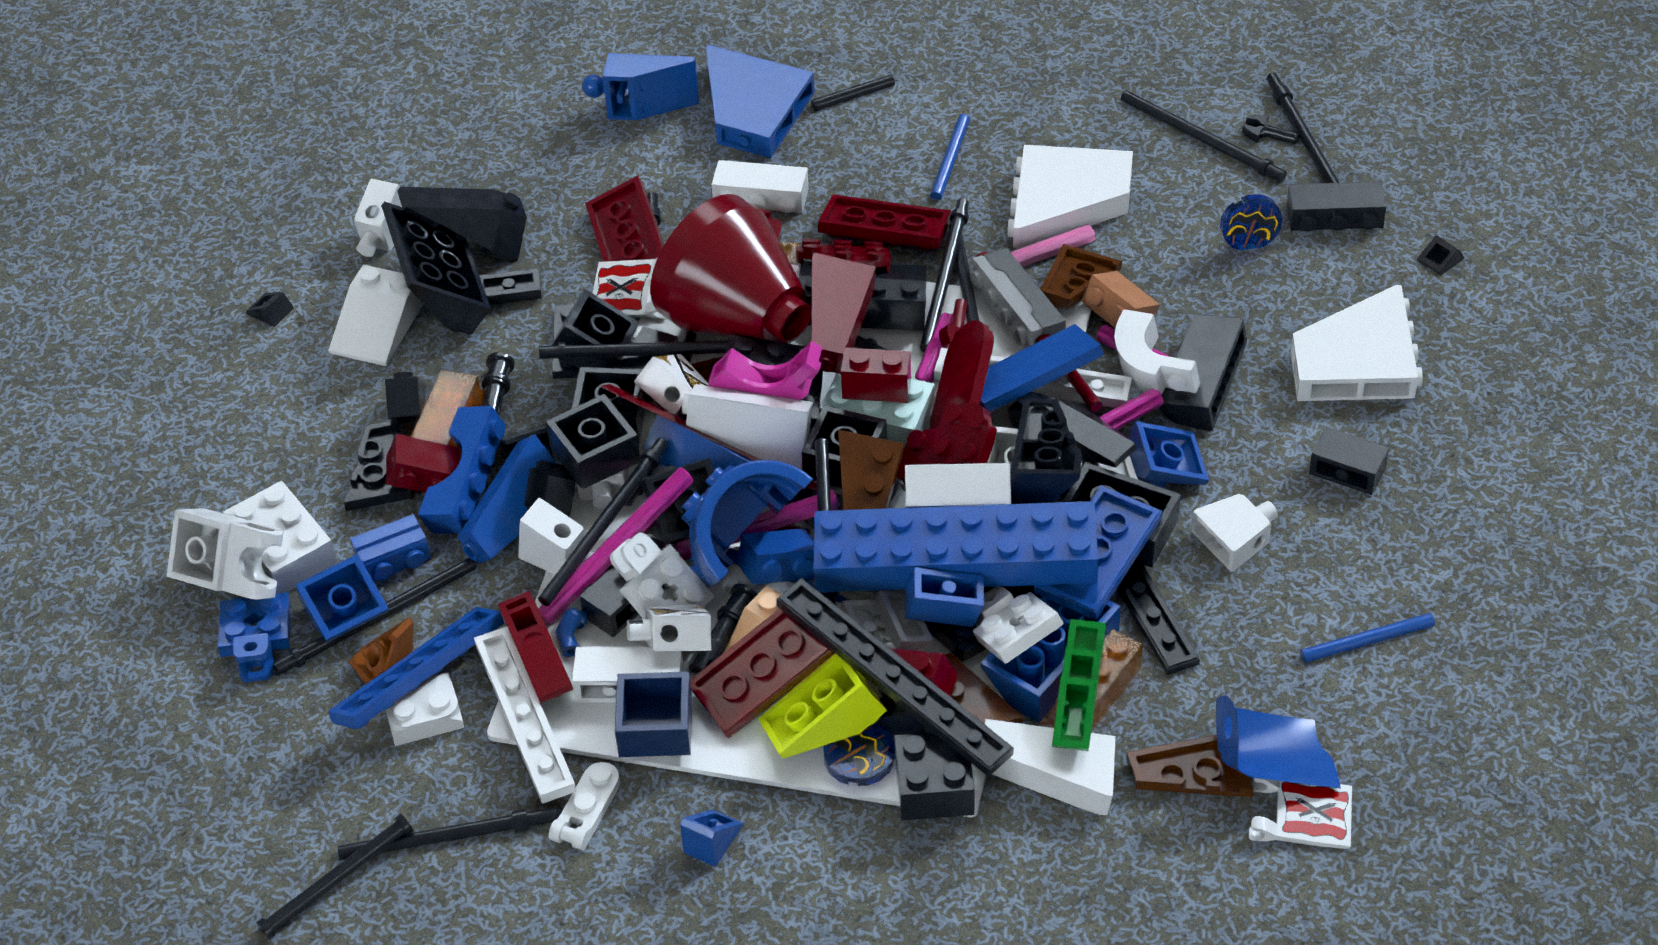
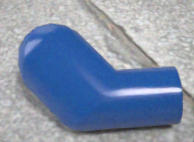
[555,608,588,657]

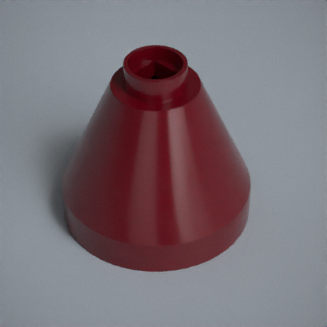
[650,194,812,343]

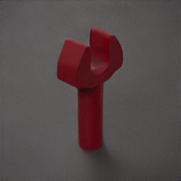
[939,299,967,348]

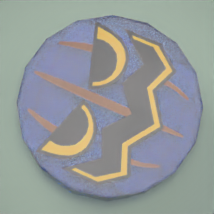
[1220,194,1283,251]
[824,723,895,786]

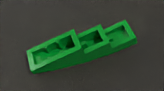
[1052,619,1106,751]

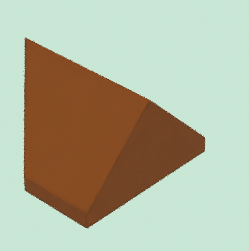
[348,617,414,684]

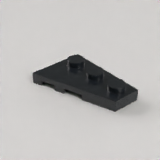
[344,419,412,511]

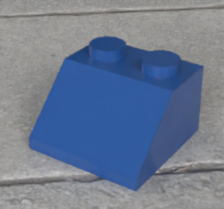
[295,554,389,642]

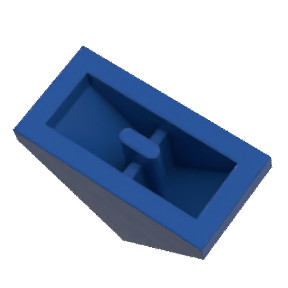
[680,810,743,867]

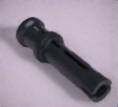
[481,352,515,416]
[689,583,758,676]

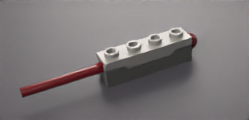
[970,248,1102,412]

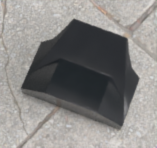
[524,460,576,517]

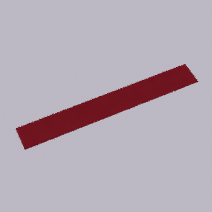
[599,384,842,498]

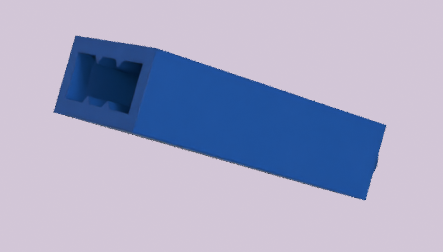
[457,434,556,563]

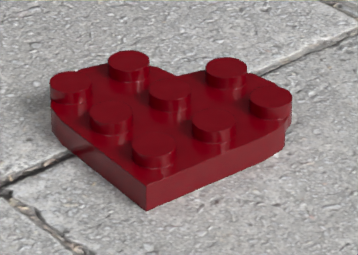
[796,239,891,272]
[897,402,997,485]

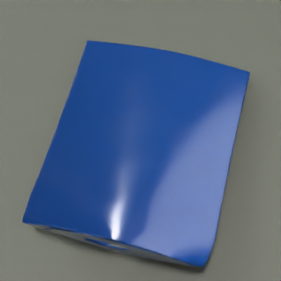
[1216,695,1341,789]

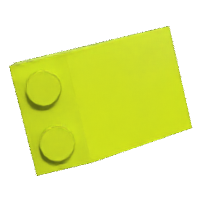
[758,654,887,759]

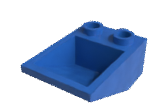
[582,53,699,121]

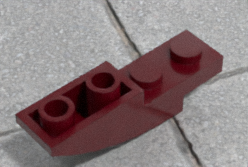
[498,591,573,703]

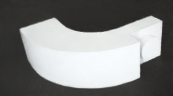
[1114,309,1200,395]

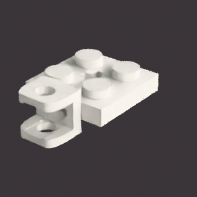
[610,533,715,633]
[973,586,1064,664]

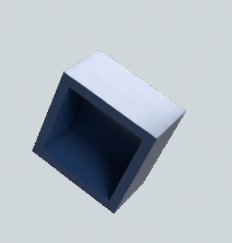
[615,671,692,757]

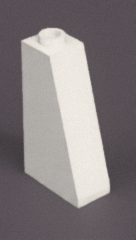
[682,384,813,471]
[985,719,1115,815]

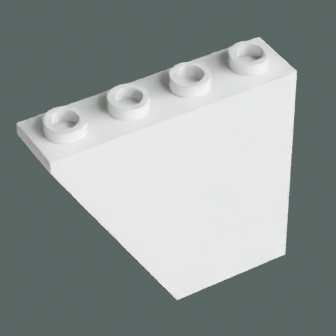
[1008,145,1133,249]
[1290,285,1423,401]

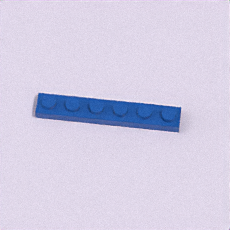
[328,607,504,729]

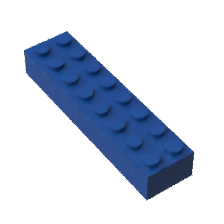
[813,501,1098,592]

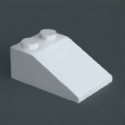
[328,265,423,366]

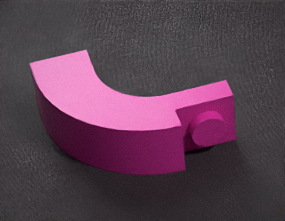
[707,341,823,400]

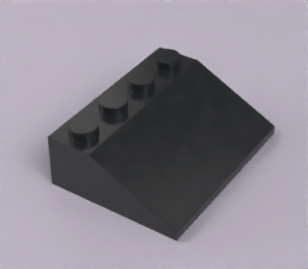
[381,201,491,335]
[799,261,926,331]

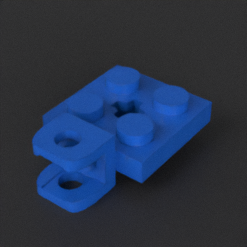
[218,592,291,683]

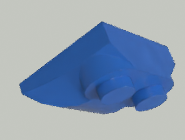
[1129,421,1209,488]

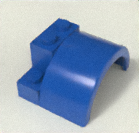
[681,460,813,589]

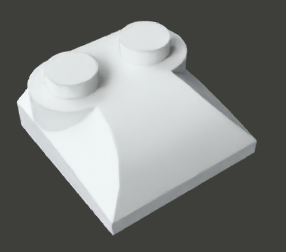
[386,672,464,746]

